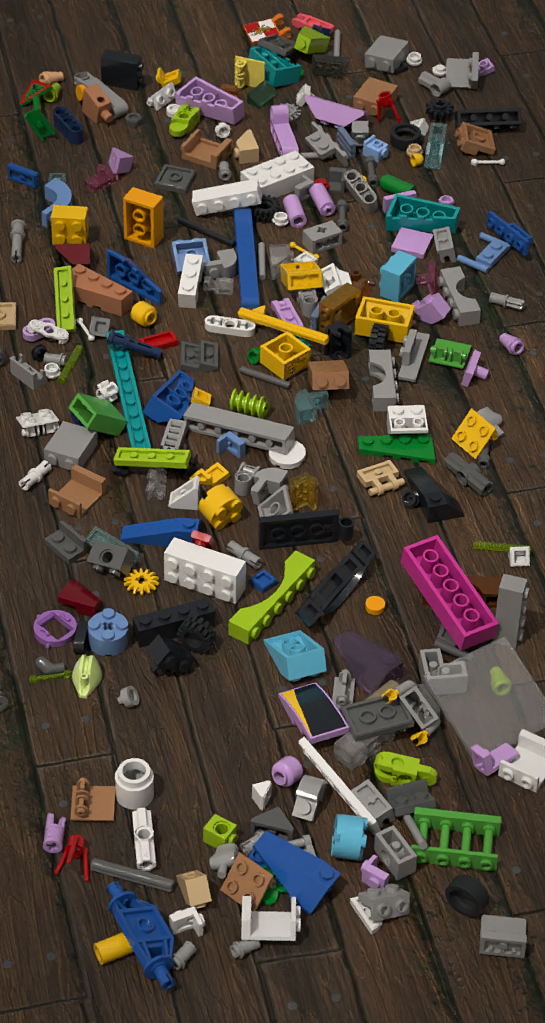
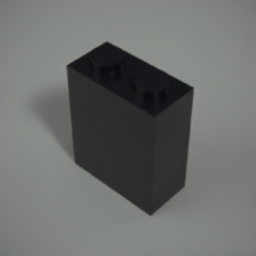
[101,49,144,91]

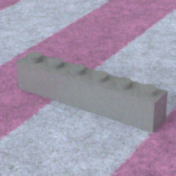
[183,402,295,455]

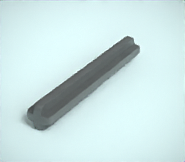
[90,858,175,892]

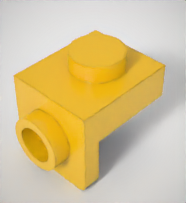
[156,67,182,87]

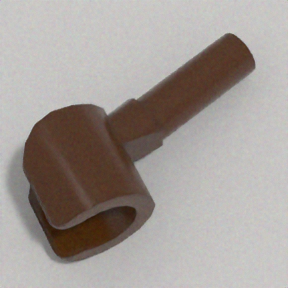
[351,270,375,286]

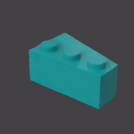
[248,46,302,87]

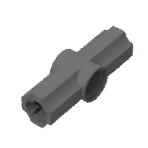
[444,452,494,497]

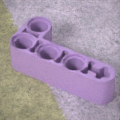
[270,104,299,156]

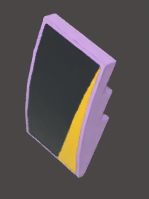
[278,682,349,744]

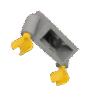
[381,680,440,747]

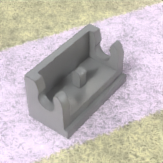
[433,227,456,263]
[10,353,48,390]
[351,779,396,828]

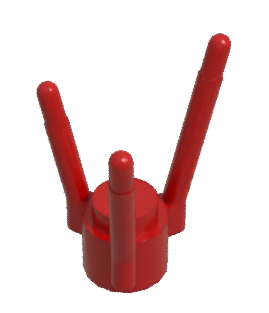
[376,91,402,123]
[54,835,89,882]

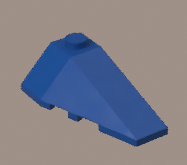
[107,249,162,306]
[120,518,202,547]

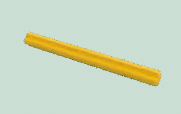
[238,307,330,345]

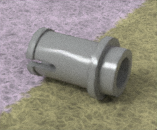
[218,161,232,181]
[44,352,68,367]
[240,831,264,856]
[230,940,260,959]
[172,941,197,970]

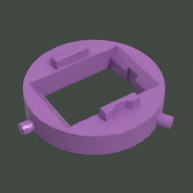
[33,610,78,649]

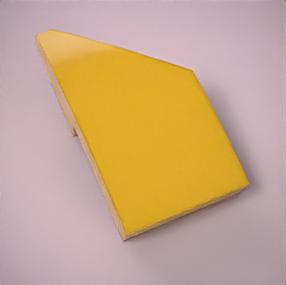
[189,462,230,486]

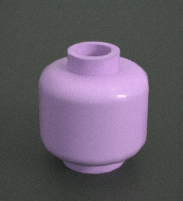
[272,756,303,787]

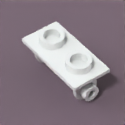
[147,82,176,111]

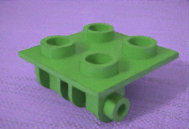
[428,338,472,369]

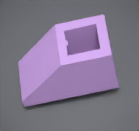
[411,292,451,324]

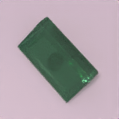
[247,80,279,109]

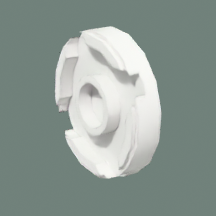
[269,441,306,469]

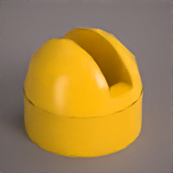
[410,153,424,167]

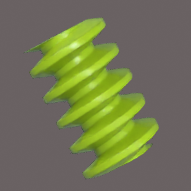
[229,388,270,419]

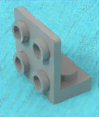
[446,52,479,89]
[479,915,527,958]

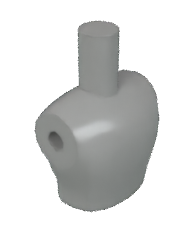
[477,407,505,438]
[209,843,238,879]

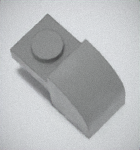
[352,121,369,146]
[204,249,237,281]
[250,468,291,505]
[292,775,328,822]

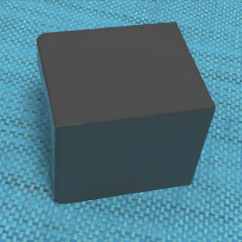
[328,167,347,194]

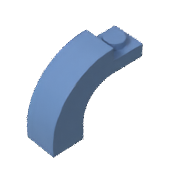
[41,178,72,228]

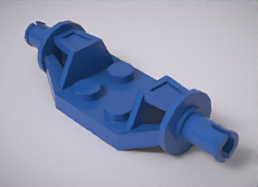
[107,881,175,990]

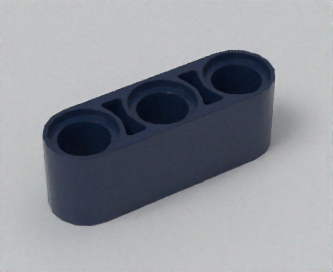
[53,107,84,145]

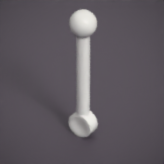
[471,159,505,165]
[76,318,95,341]

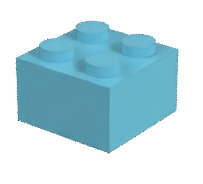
[379,250,417,302]

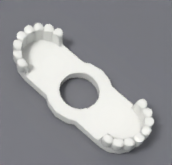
[27,319,69,345]

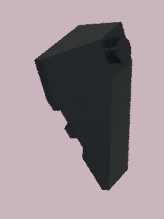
[404,467,464,523]

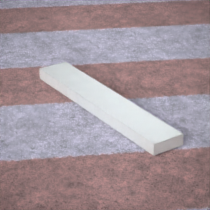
[299,737,381,835]

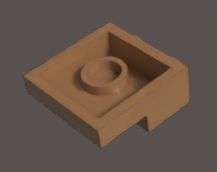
[455,122,496,155]

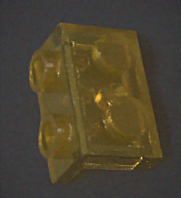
[288,471,319,511]

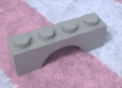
[437,267,481,326]
[368,350,399,412]

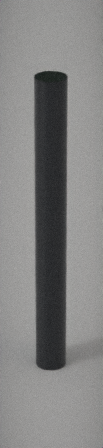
[177,216,236,247]

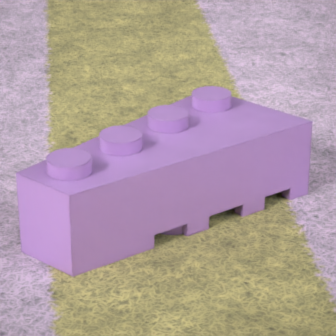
[174,77,245,124]

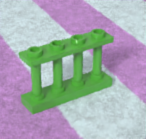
[411,807,501,871]

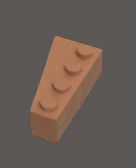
[72,264,133,316]

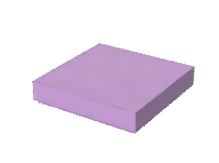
[391,227,433,259]

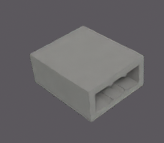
[365,35,409,73]
[44,421,98,470]

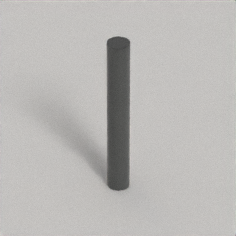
[240,366,291,389]

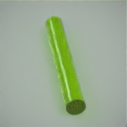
[57,345,83,384]
[473,541,532,553]

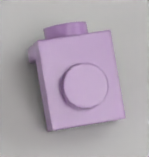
[361,854,389,888]

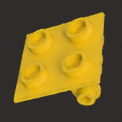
[451,408,498,459]

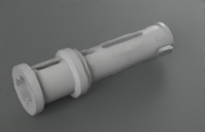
[10,219,26,263]

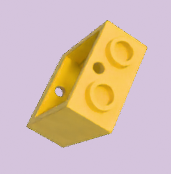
[280,261,323,290]

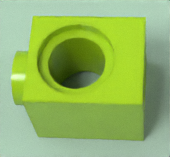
[203,814,238,848]

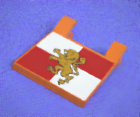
[243,14,291,45]

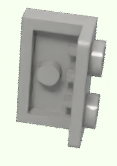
[358,884,410,922]

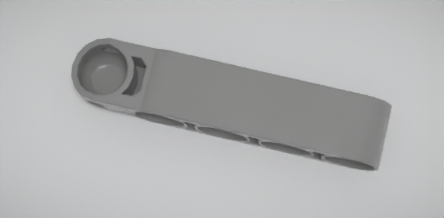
[74,72,129,119]

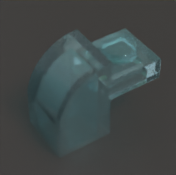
[294,389,328,425]

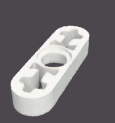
[205,315,255,337]

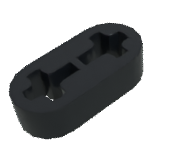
[73,620,88,654]

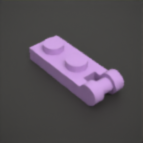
[271,298,304,327]

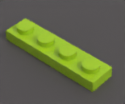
[54,265,76,333]
[113,447,191,469]

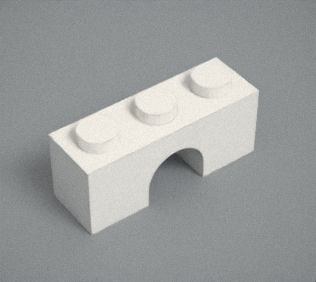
[178,254,203,309]

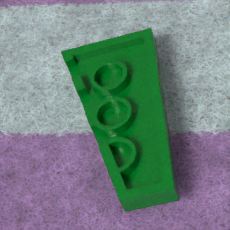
[357,434,435,465]

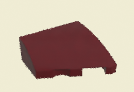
[58,579,103,617]

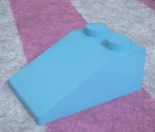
[264,630,327,681]

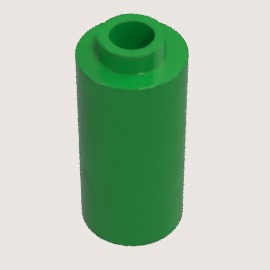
[379,174,417,194]

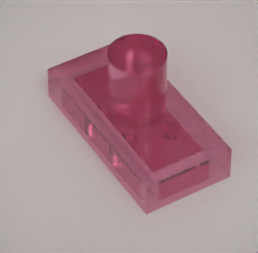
[84,164,120,193]
[415,260,438,295]

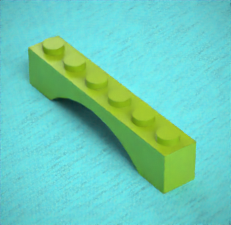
[228,550,316,645]

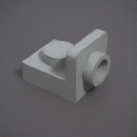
[294,175,314,202]

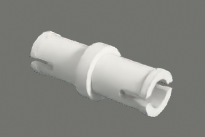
[19,460,52,490]

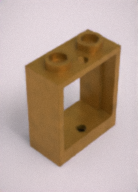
[318,283,360,333]

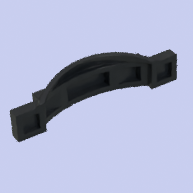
[295,539,376,627]

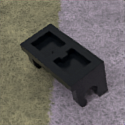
[324,320,352,360]

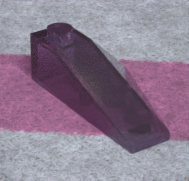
[332,630,403,696]

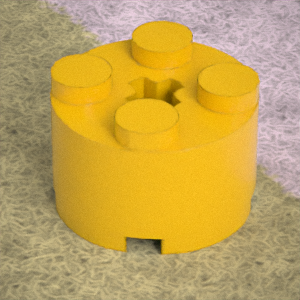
[198,484,243,530]

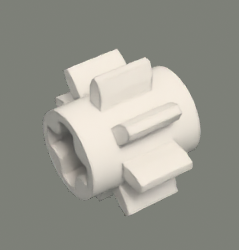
[96,380,119,402]

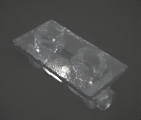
[146,467,167,501]

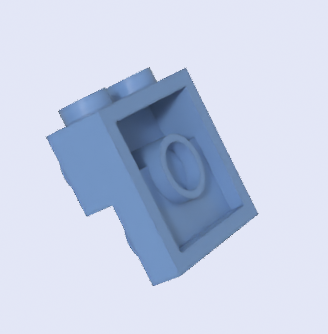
[171,238,210,275]

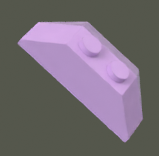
[305,95,369,127]

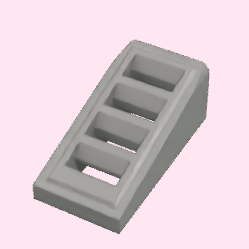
[160,418,187,450]

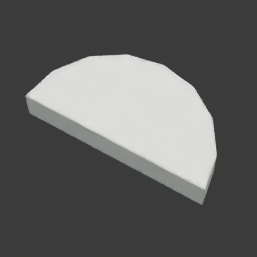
[350,897,383,935]

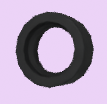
[390,123,421,151]
[445,874,490,918]

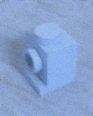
[363,135,389,163]

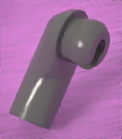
[35,656,65,675]

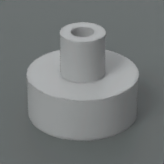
[118,686,139,708]

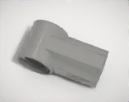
[418,71,451,97]

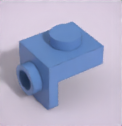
[216,431,246,459]

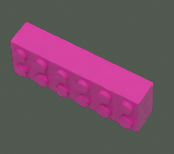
[400,535,499,651]

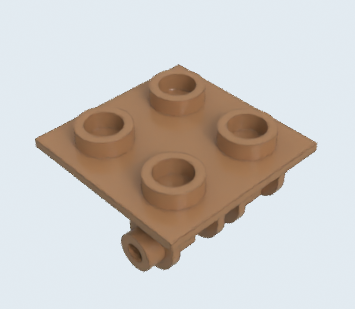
[70,778,115,821]
[220,852,276,911]

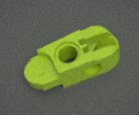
[169,104,200,137]
[374,751,438,787]

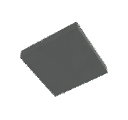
[154,164,196,194]

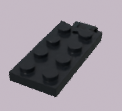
[258,509,354,550]

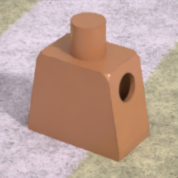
[82,84,114,124]

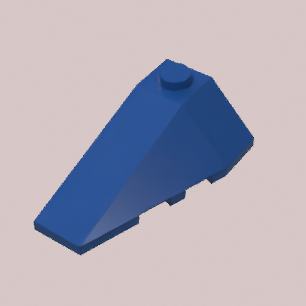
[143,369,194,423]
[253,831,341,915]

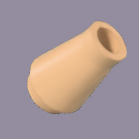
[39,71,64,85]

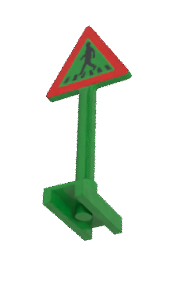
[19,80,56,142]

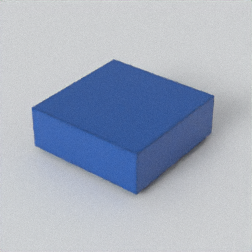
[250,569,277,594]

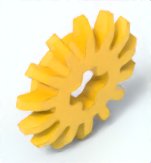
[124,568,159,595]

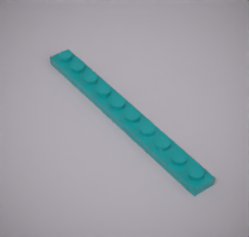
[106,330,151,448]

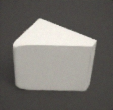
[410,118,429,136]

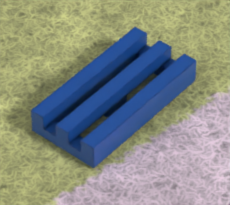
[7,162,39,189]

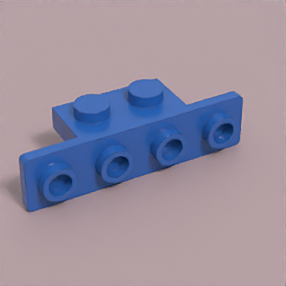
[487,211,533,256]

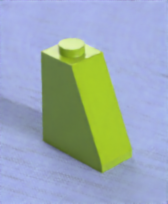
[294,26,330,54]

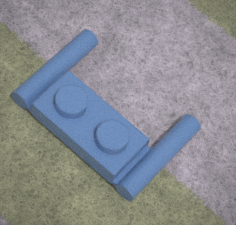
[456,232,512,274]

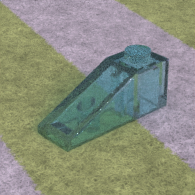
[424,123,447,170]

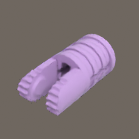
[43,813,66,853]

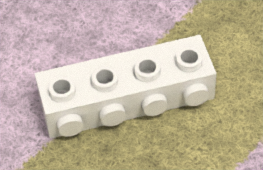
[192,178,262,216]

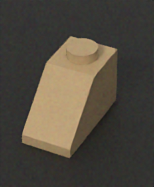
[234,129,259,164]
[176,870,212,909]

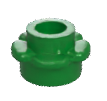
[247,347,261,364]

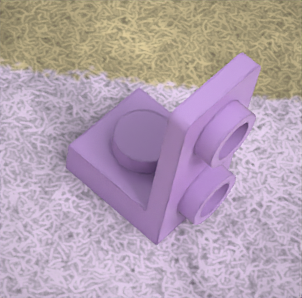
[470,743,519,776]

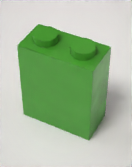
[69,393,128,436]

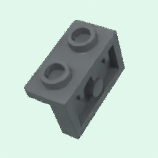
[44,520,87,565]
[385,779,436,817]

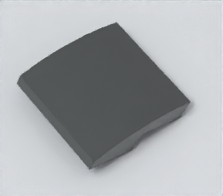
[179,340,218,372]

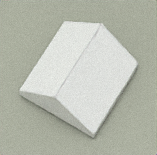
[508,546,530,567]
[252,781,272,810]

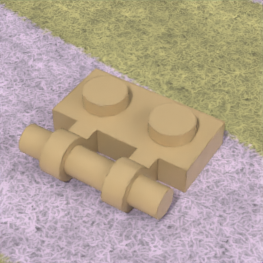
[357,460,405,496]

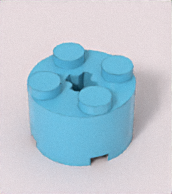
[331,814,368,861]

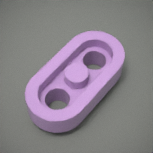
[23,318,56,342]

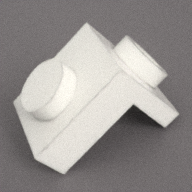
[169,906,205,937]

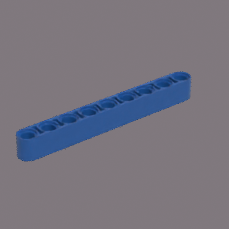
[234,209,259,310]

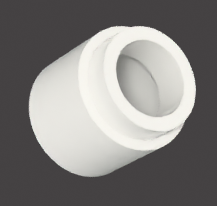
[115,758,154,810]

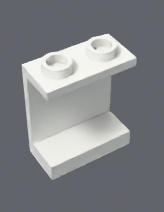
[498,729,545,793]
[241,896,300,941]

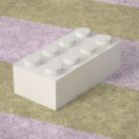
[240,151,314,198]
[164,537,246,604]

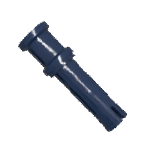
[107,329,162,359]

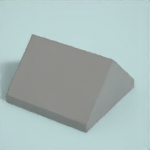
[258,485,293,517]

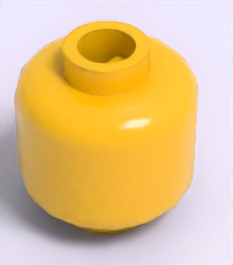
[131,301,157,327]

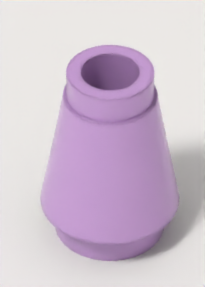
[499,333,524,355]

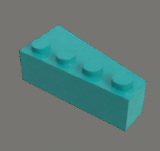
[385,194,460,233]

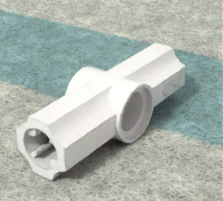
[132,808,156,871]

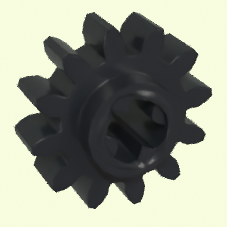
[425,98,454,121]

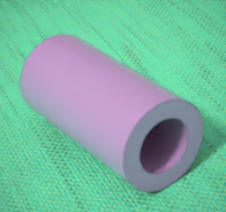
[309,183,336,216]
[283,194,307,228]

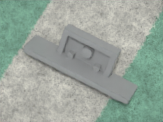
[305,121,349,168]
[398,329,430,382]

